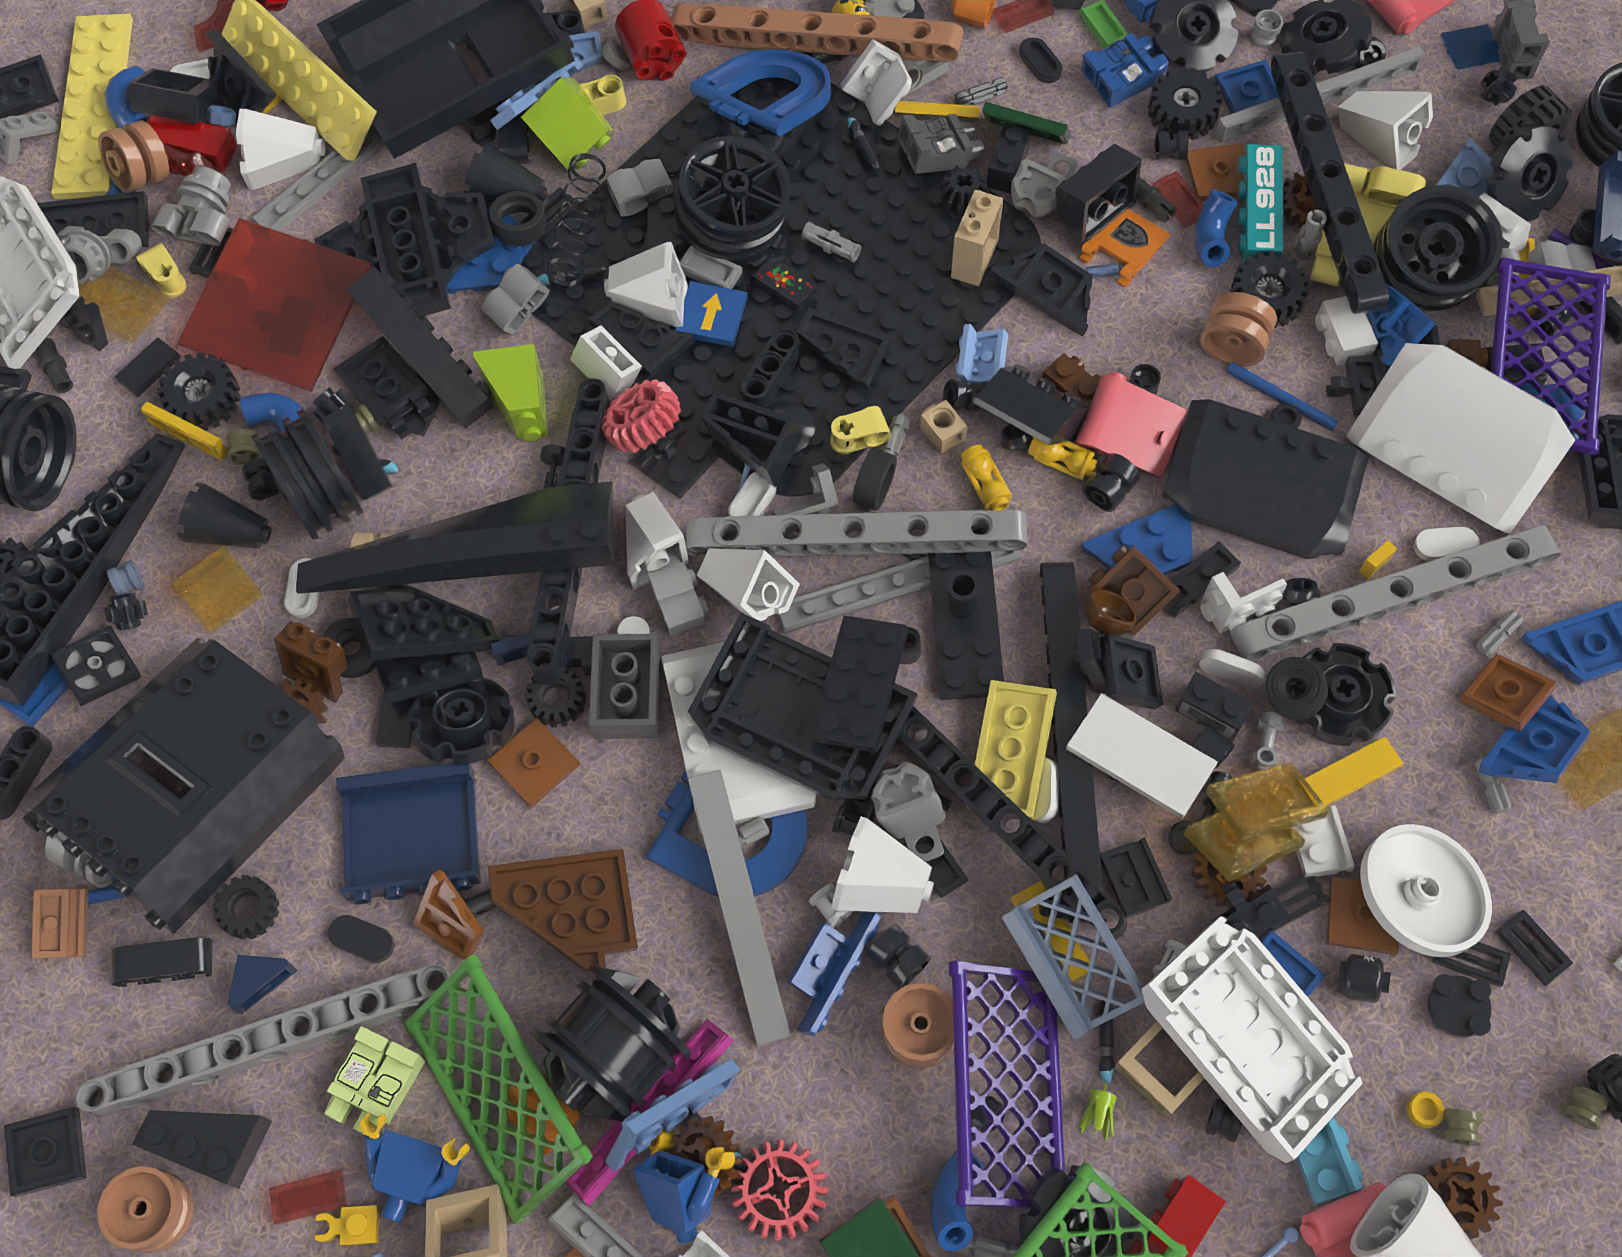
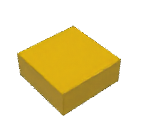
[1359,540,1397,579]

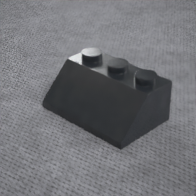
[1056,143,1142,248]
[973,364,1089,445]

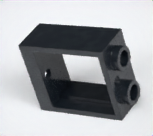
[127,68,218,124]

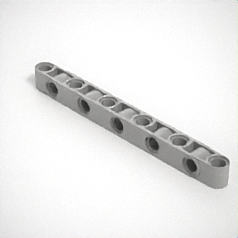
[686,510,1027,557]
[1230,525,1562,661]
[76,964,451,1117]

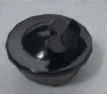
[1354,37,1386,69]
[1001,424,1034,451]
[1282,578,1321,606]

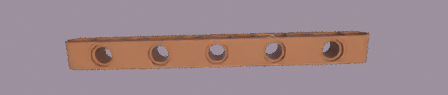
[670,3,964,62]

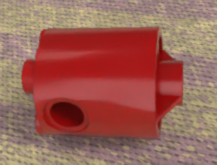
[614,0,687,81]

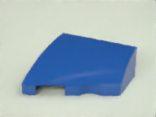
[1367,283,1436,366]

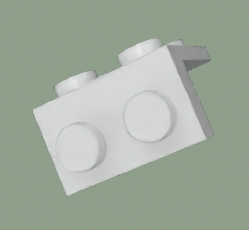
[840,39,912,126]
[1200,572,1287,634]

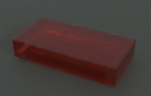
[993,0,1054,33]
[1152,171,1204,228]
[269,1170,348,1225]

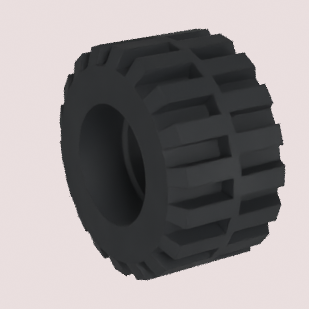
[1489,85,1572,149]

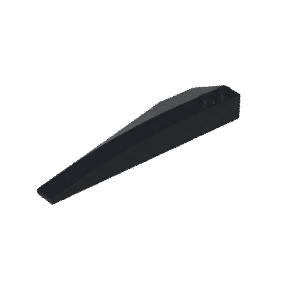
[0,433,185,707]
[296,481,614,594]

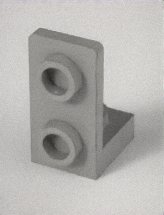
[0,112,59,164]
[773,463,839,515]

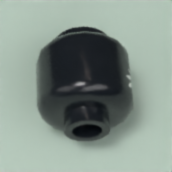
[1338,954,1391,1003]

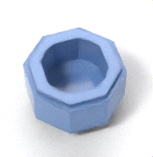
[206,105,236,128]

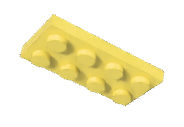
[966,680,1057,820]

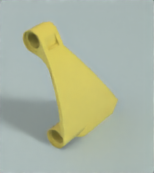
[1310,163,1426,287]

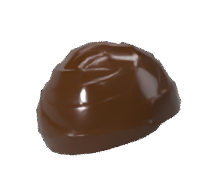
[1086,590,1137,636]

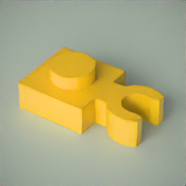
[315,1205,380,1246]

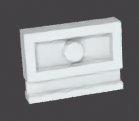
[1286,805,1355,877]

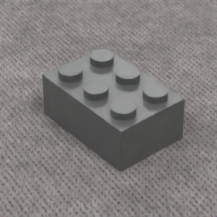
[589,634,661,739]

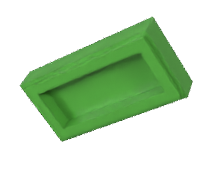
[1078,0,1128,49]

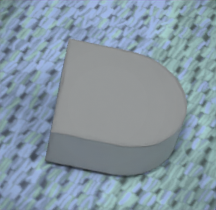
[601,40,631,71]

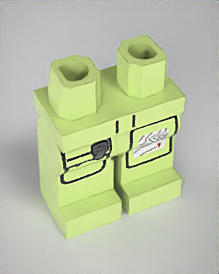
[324,1026,426,1135]

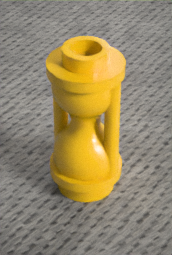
[1028,437,1099,481]
[960,444,1013,511]

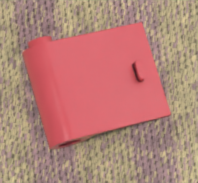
[1365,0,1457,35]
[1075,371,1188,478]
[1300,1182,1386,1257]

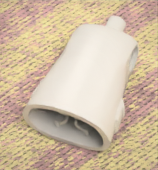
[1350,1174,1482,1257]

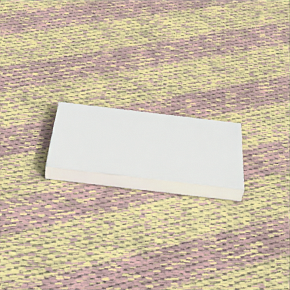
[1066,693,1218,819]

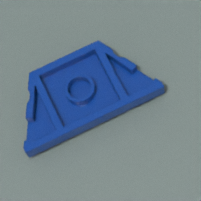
[447,201,535,294]
[1081,504,1193,575]
[1522,601,1622,685]
[1478,695,1590,783]

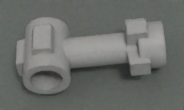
[1250,712,1284,775]

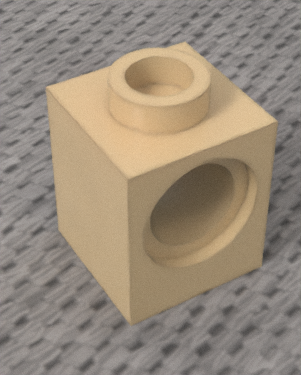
[569,0,608,29]
[920,400,967,455]

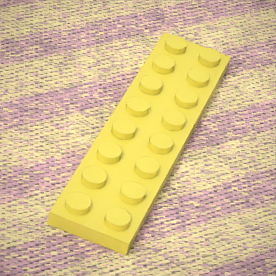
[222,0,377,161]
[52,13,133,199]

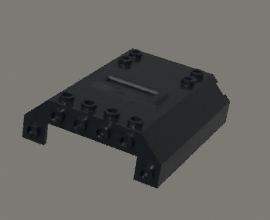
[316,0,575,159]
[18,638,345,934]

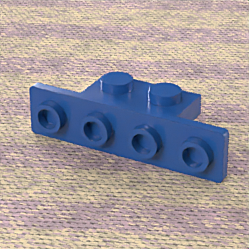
[786,912,881,1036]

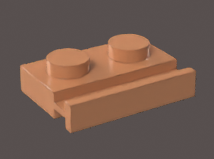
[32,888,88,958]

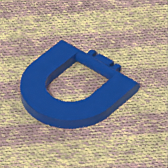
[690,49,831,136]
[645,771,808,897]

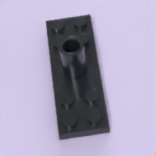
[928,528,1004,700]

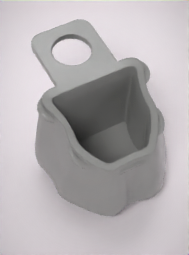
[1011,152,1079,218]
[871,762,946,862]

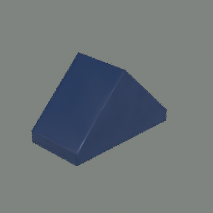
[228,955,298,1015]

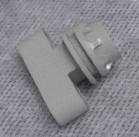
[151,166,231,246]
[56,226,142,284]

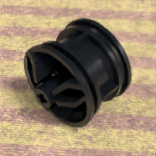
[530,965,692,1122]

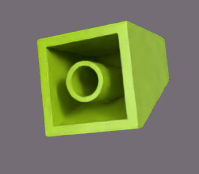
[521,77,614,170]
[473,344,548,442]

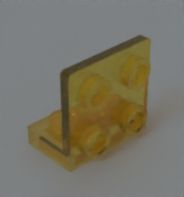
[171,545,262,632]

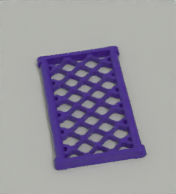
[1490,258,1611,455]
[948,960,1065,1209]

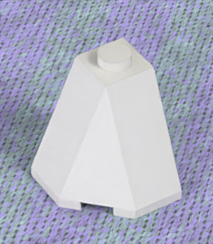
[1338,91,1433,170]
[236,109,326,190]
[604,242,685,327]
[626,492,689,590]
[697,549,800,621]
[831,817,934,913]

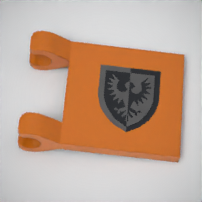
[1079,208,1171,287]

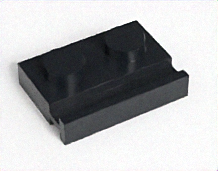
[1100,837,1172,918]

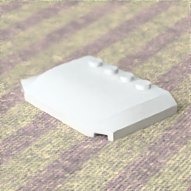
[0,176,79,369]
[1346,343,1575,534]
[662,642,816,834]
[1141,916,1363,1163]

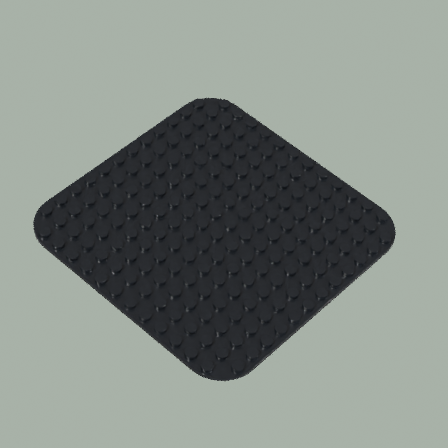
[522,77,1041,497]

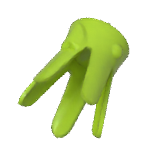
[1077,1083,1117,1140]

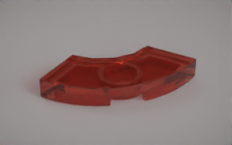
[194,0,235,52]
[161,141,221,176]

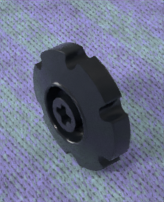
[1149,0,1238,74]
[1279,0,1373,75]
[1486,124,1573,221]
[1288,643,1396,746]
[408,678,515,765]
[1019,1165,1134,1257]

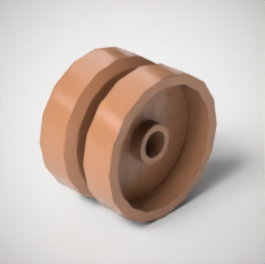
[98,120,169,193]
[1200,292,1277,367]
[882,983,954,1069]
[97,1166,194,1254]

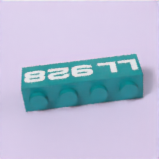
[1237,144,1283,262]

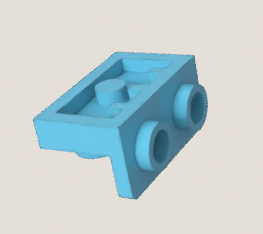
[1296,1117,1363,1205]

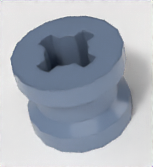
[107,560,145,595]

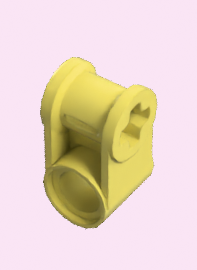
[579,75,627,115]
[135,242,187,298]
[830,406,891,455]

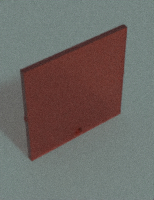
[177,218,371,392]

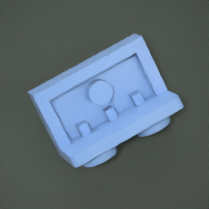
[956,324,1008,388]

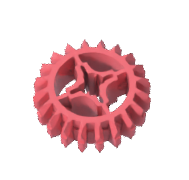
[601,379,681,453]
[731,1139,828,1241]

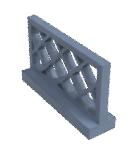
[1001,874,1145,1040]

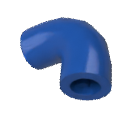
[105,66,147,129]
[1195,190,1237,267]
[240,392,308,433]
[930,1150,985,1251]

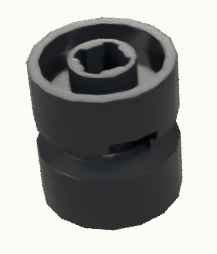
[1082,453,1141,512]
[866,924,931,990]

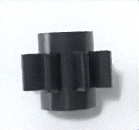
[1480,67,1517,106]
[313,387,350,423]
[104,593,148,630]

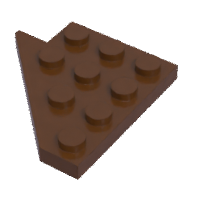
[488,849,638,973]

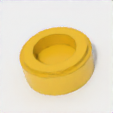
[1406,1091,1445,1129]

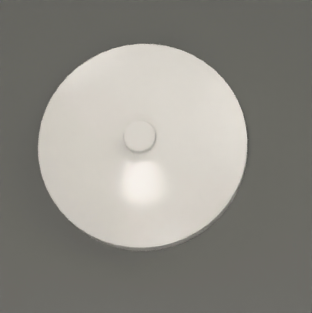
[1360,824,1492,957]

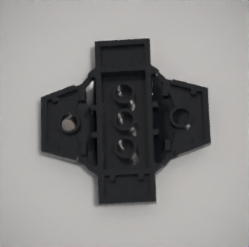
[314,163,496,318]

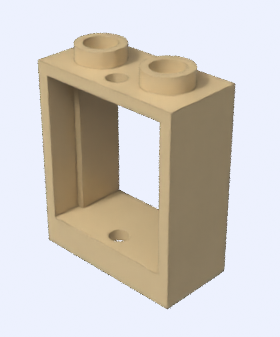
[951,190,1003,286]
[1115,1021,1204,1119]
[425,1184,507,1257]

